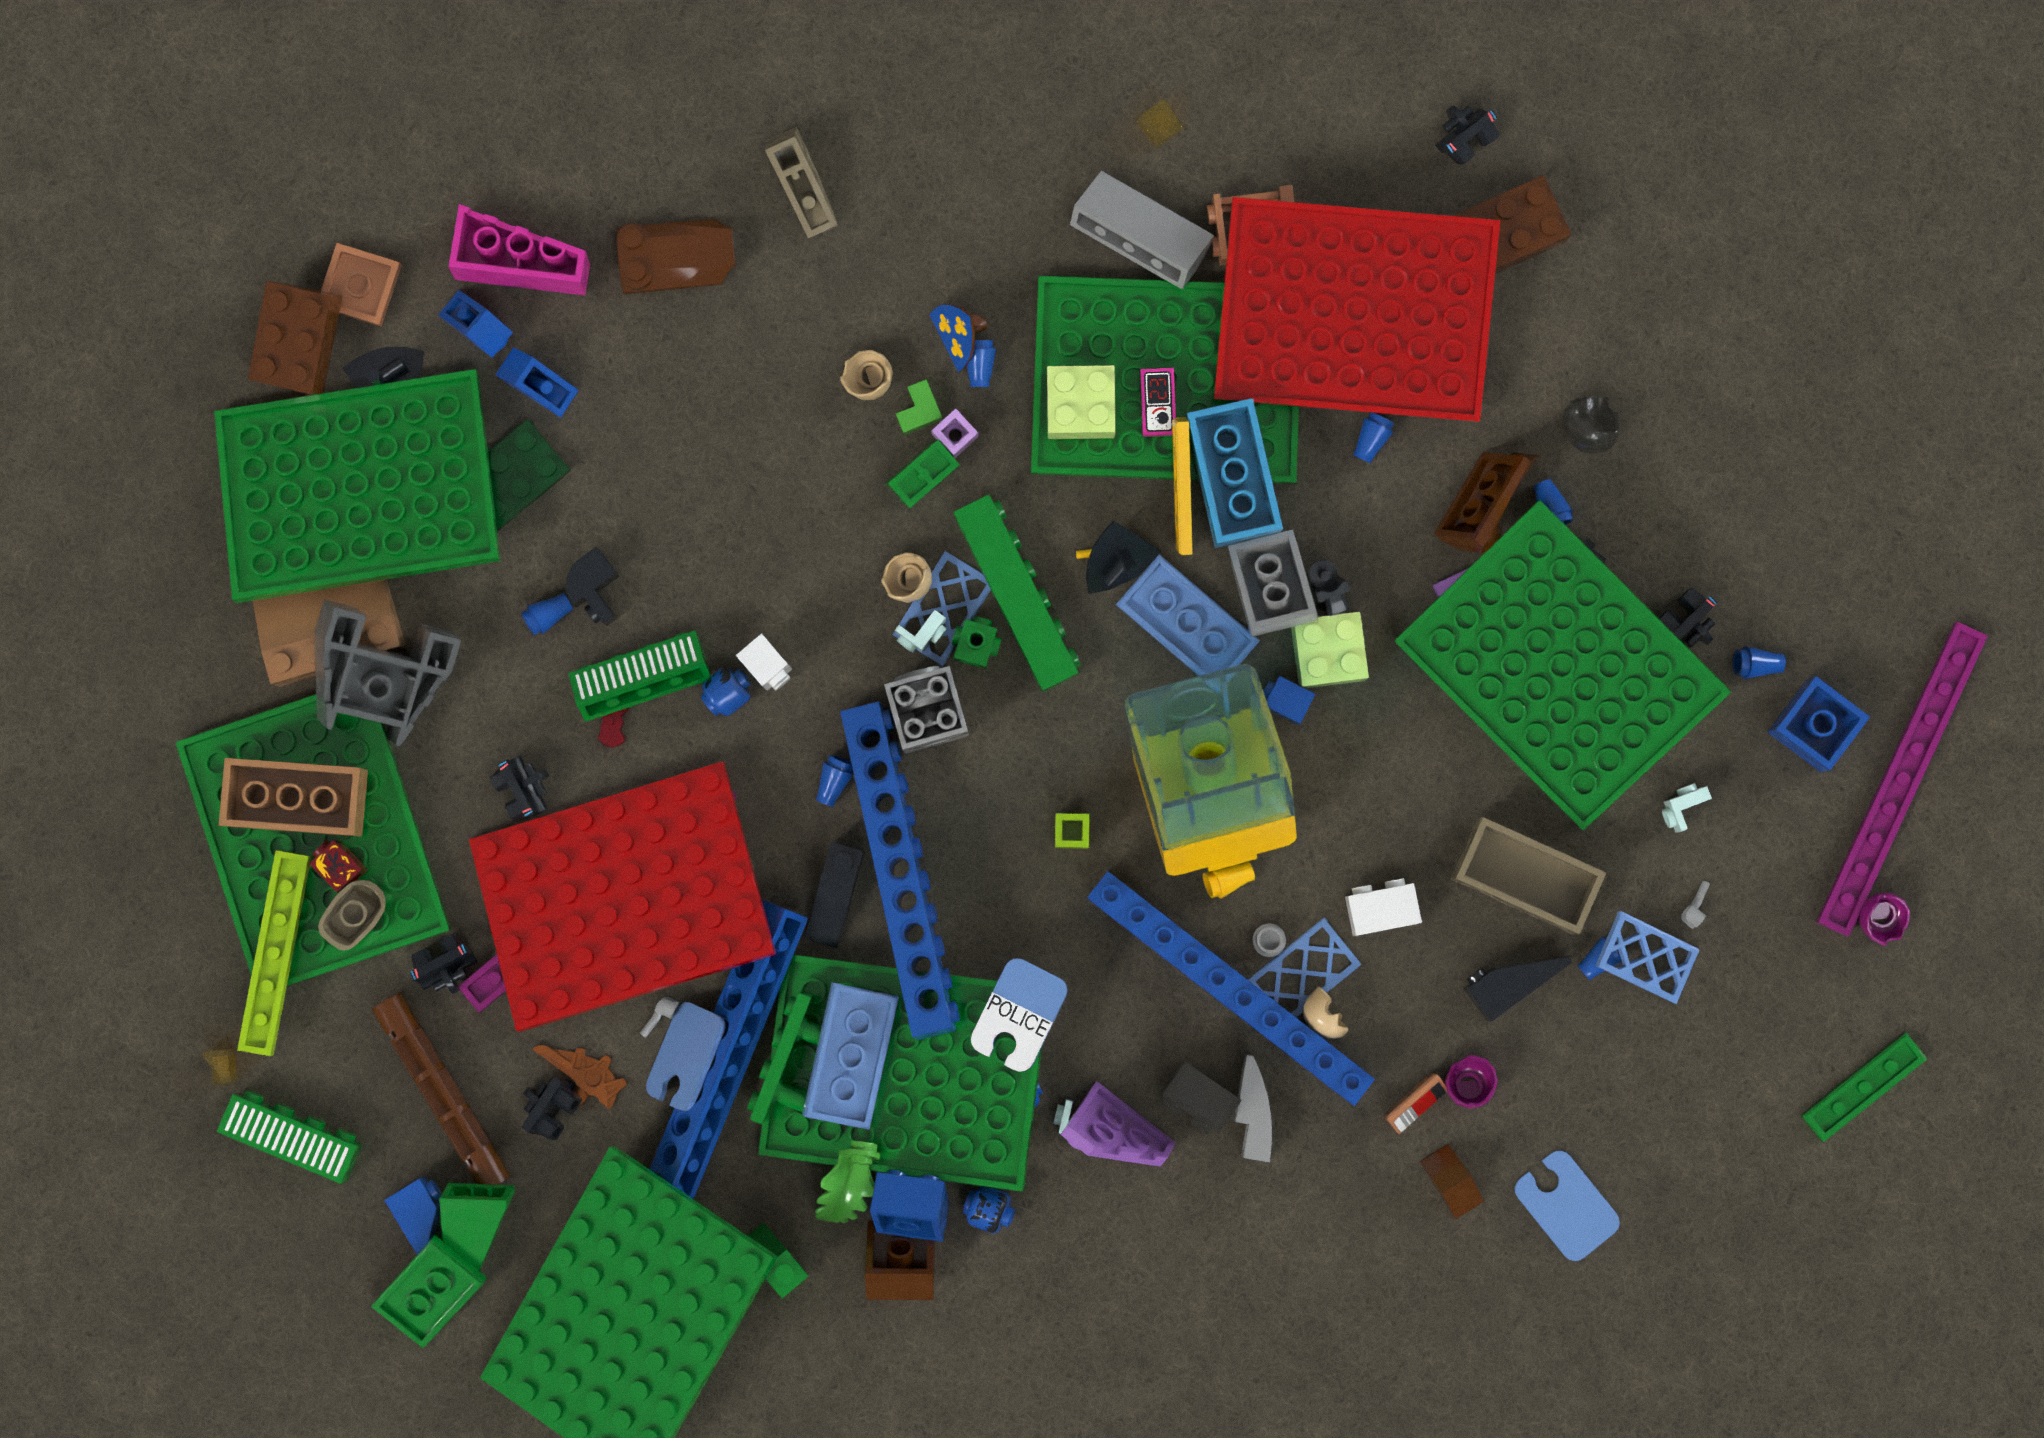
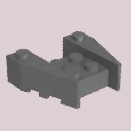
[314,599,461,746]

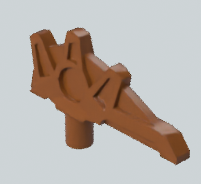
[532,1045,627,1110]

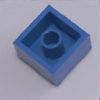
[1767,676,1870,772]
[870,1170,950,1242]

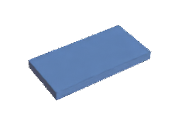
[1116,554,1260,691]
[802,982,899,1130]

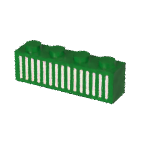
[568,630,711,722]
[217,1090,363,1184]

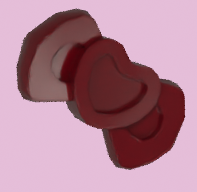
[598,708,629,748]

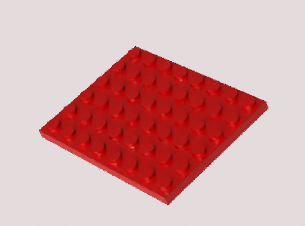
[1214,197,1501,422]
[469,761,776,1032]

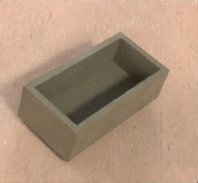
[1451,817,1606,934]

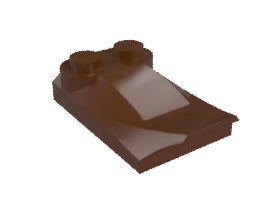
[617,219,736,295]
[1434,452,1539,553]

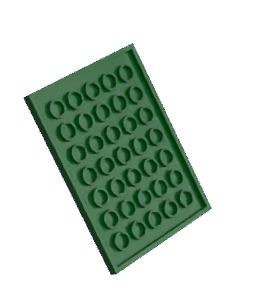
[1031,276,1299,484]
[214,369,501,603]
[1394,499,1731,831]
[175,694,451,987]
[758,955,1042,1191]
[480,1146,778,1438]

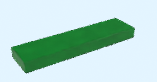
[1800,1032,1927,1142]

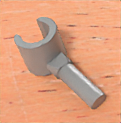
[1681,881,1710,929]
[640,997,679,1038]

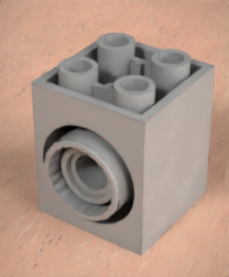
[884,666,969,754]

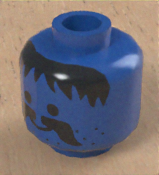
[700,667,751,716]
[963,1186,1015,1234]

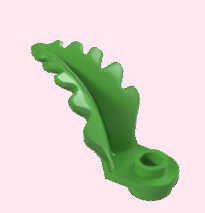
[815,1141,880,1223]

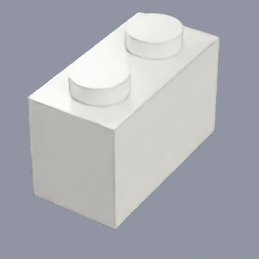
[736,633,792,691]
[1345,878,1422,936]

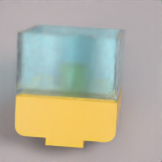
[1124,664,1297,876]

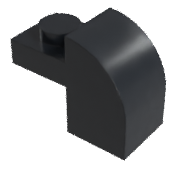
[566,547,620,626]

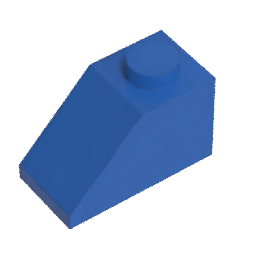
[438,290,513,358]
[495,347,579,418]
[384,1176,442,1254]

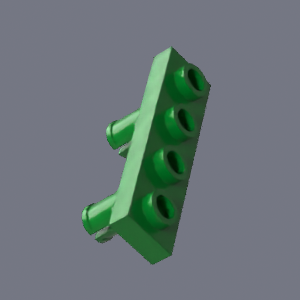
[747,991,822,1124]

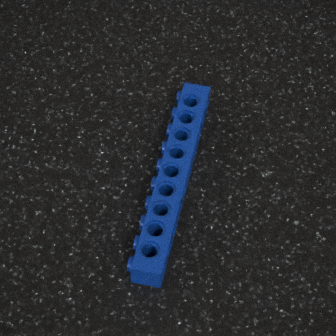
[840,701,960,1040]
[1087,871,1375,1106]
[650,899,808,1199]

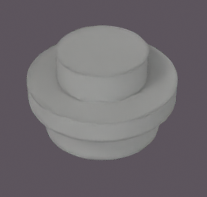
[1252,923,1286,957]

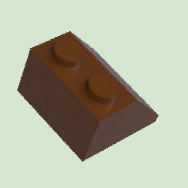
[865,1221,935,1300]

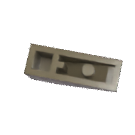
[765,127,838,238]

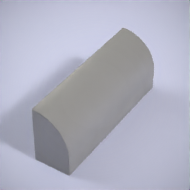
[1070,171,1214,289]

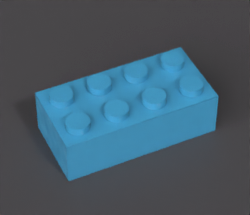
[1186,398,1283,548]

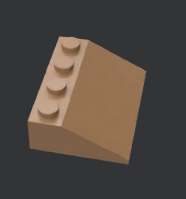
[253,579,407,687]

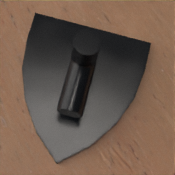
[343,347,424,388]
[1086,520,1161,594]

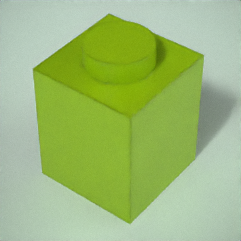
[1055,813,1089,849]

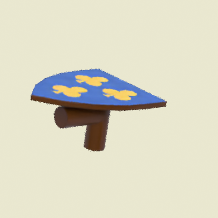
[929,304,988,373]

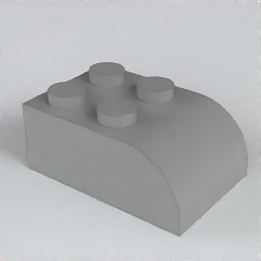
[1228,530,1318,637]

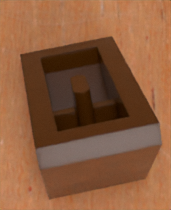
[1420,1144,1484,1219]

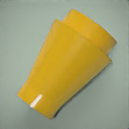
[1203,861,1255,899]

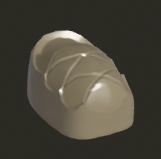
[318,880,386,950]

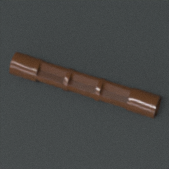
[372,993,511,1185]

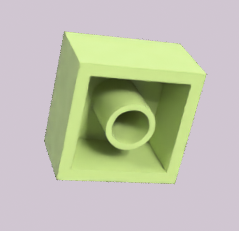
[1047,365,1115,439]
[1291,612,1369,688]

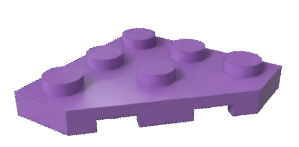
[1061,1081,1176,1167]

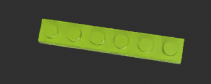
[237,850,312,1056]

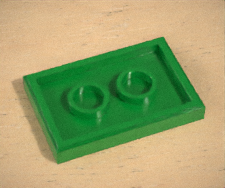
[371,1235,487,1348]

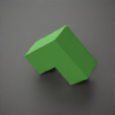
[896,379,942,435]

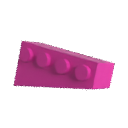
[448,204,590,296]

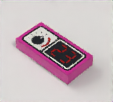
[1140,368,1176,437]

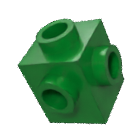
[952,616,1002,670]

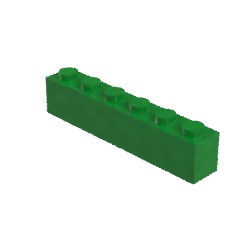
[953,494,1081,693]

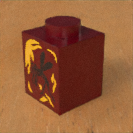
[309,840,368,893]

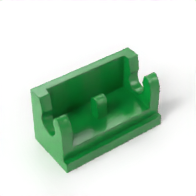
[885,439,960,508]

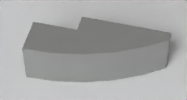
[1234,1054,1272,1162]

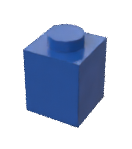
[1260,676,1315,726]

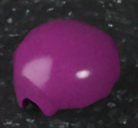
[1859,892,1910,946]
[1445,1055,1498,1109]

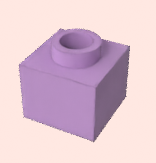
[931,409,979,458]

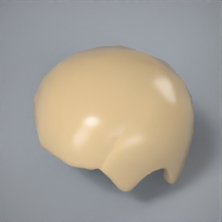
[840,350,893,400]
[881,552,932,603]
[1303,986,1348,1039]

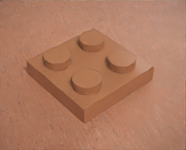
[321,243,402,327]

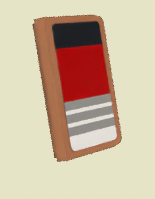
[1383,1073,1447,1134]

